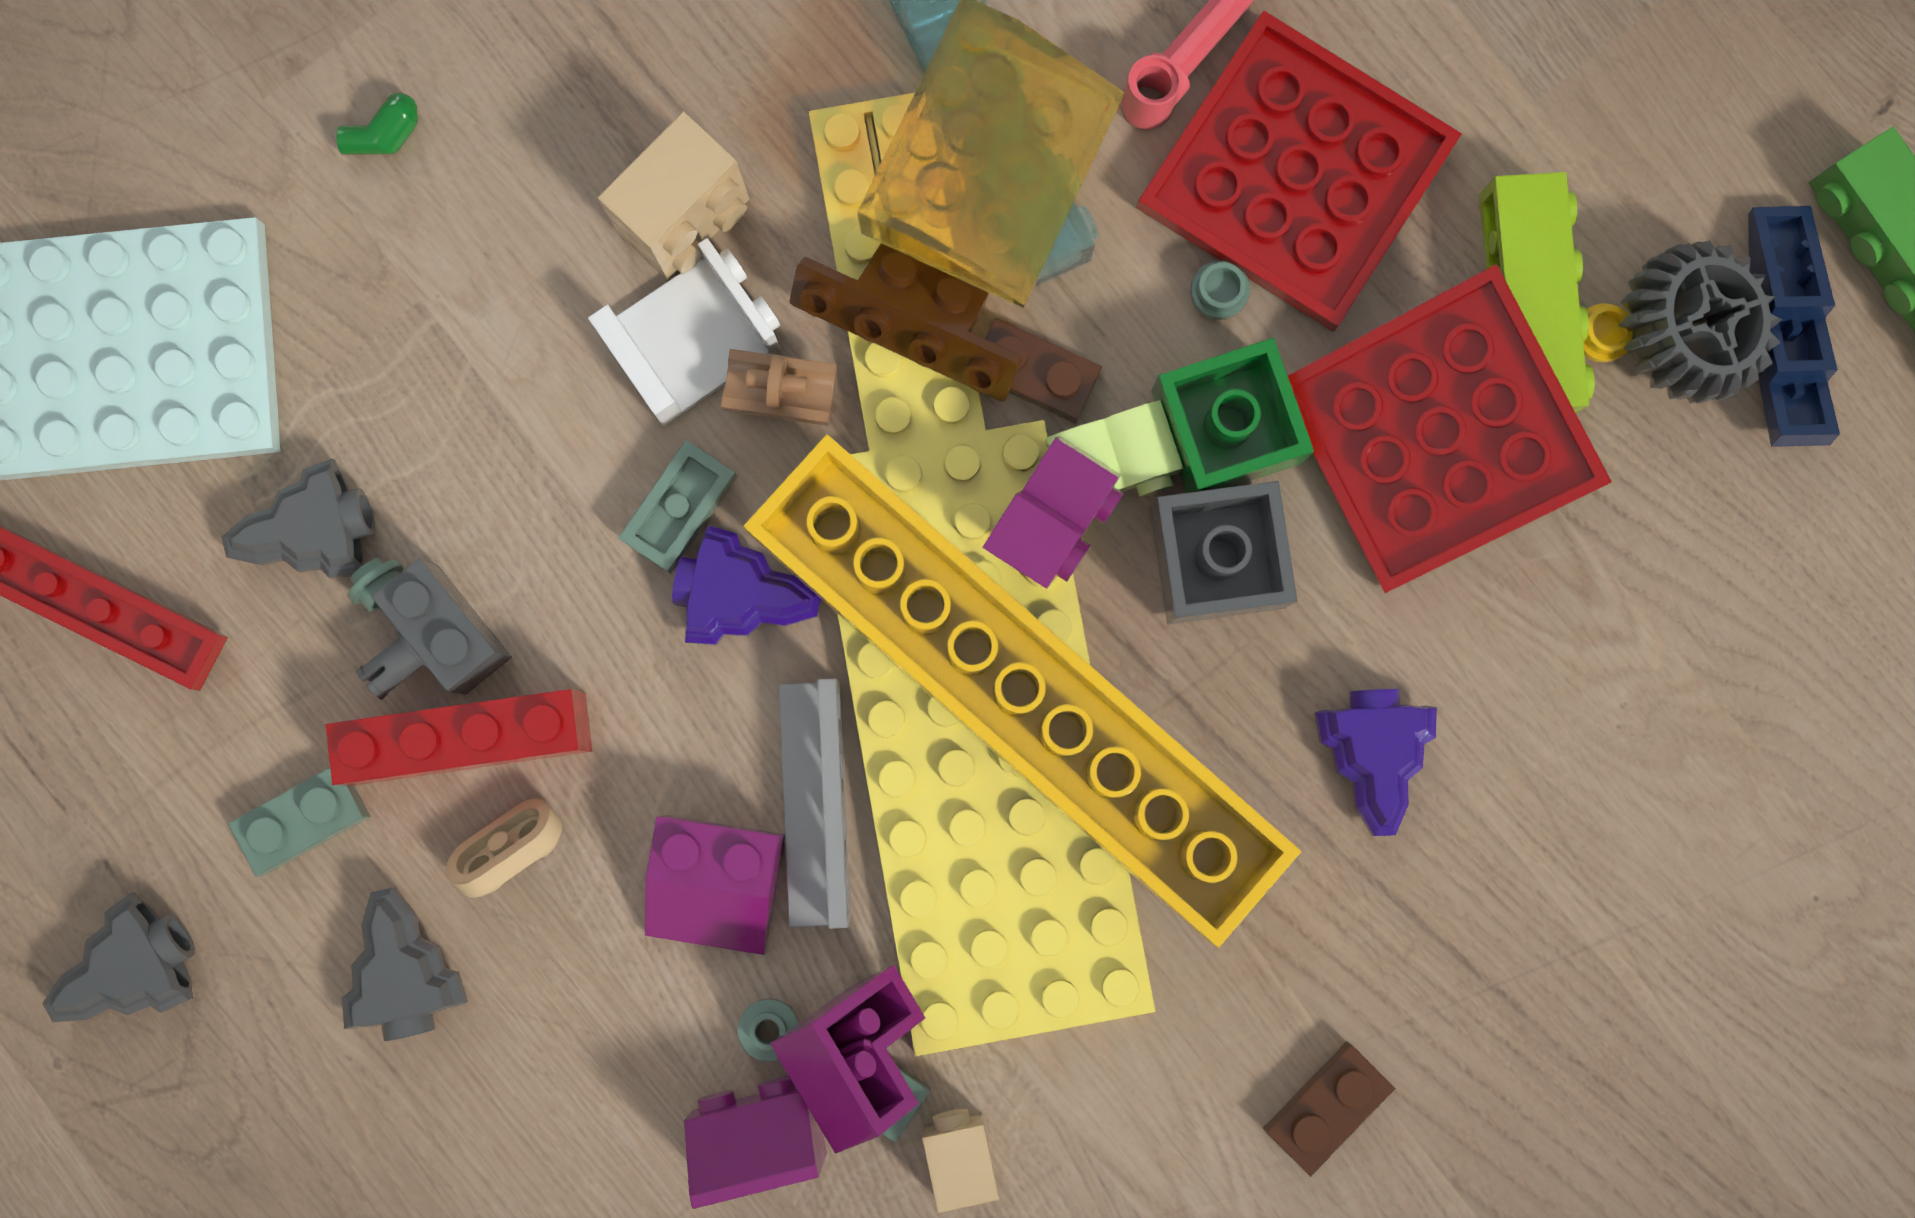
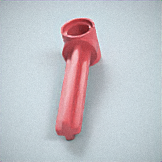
[1121,0,1255,130]

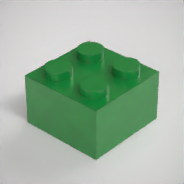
[1151,337,1314,493]

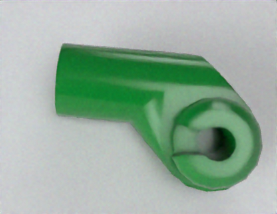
[336,93,418,155]

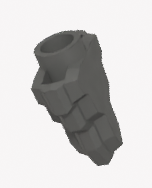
[222,459,375,579]
[342,887,468,1041]
[42,892,195,1022]

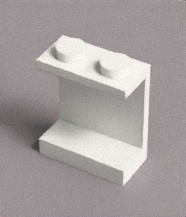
[588,238,781,426]

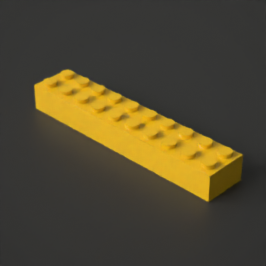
[743,434,1302,948]

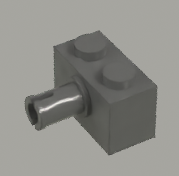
[356,558,512,700]

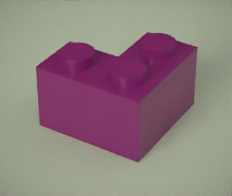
[982,436,1124,589]
[770,965,926,1154]

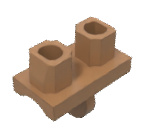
[721,349,838,426]

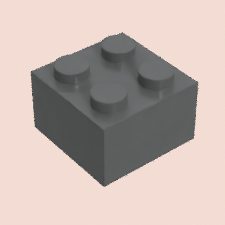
[1150,481,1298,625]

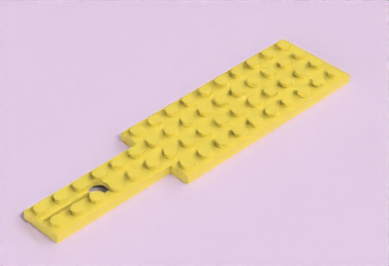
[809,91,1156,1056]

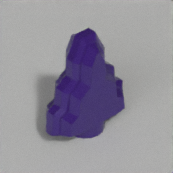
[672,525,821,645]
[1315,689,1437,836]

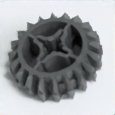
[1618,240,1782,404]

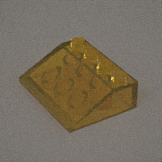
[857,0,1125,308]

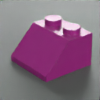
[645,815,785,955]
[684,1076,827,1209]

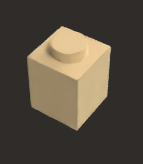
[922,1109,999,1214]

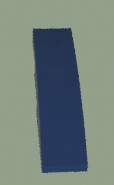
[1748,206,1840,447]

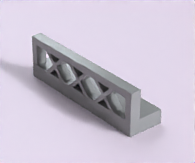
[779,679,851,929]

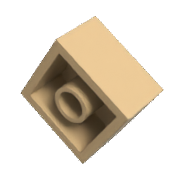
[597,111,749,281]

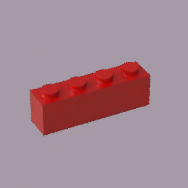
[325,689,593,786]

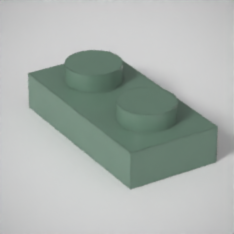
[618,440,738,574]
[228,767,371,877]

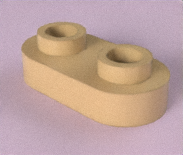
[446,798,563,898]

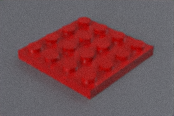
[1136,10,1462,332]
[1288,264,1612,593]

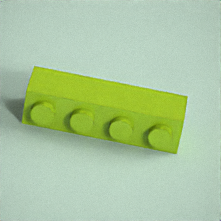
[1479,172,1595,414]

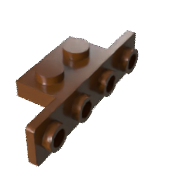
[789,243,1022,402]

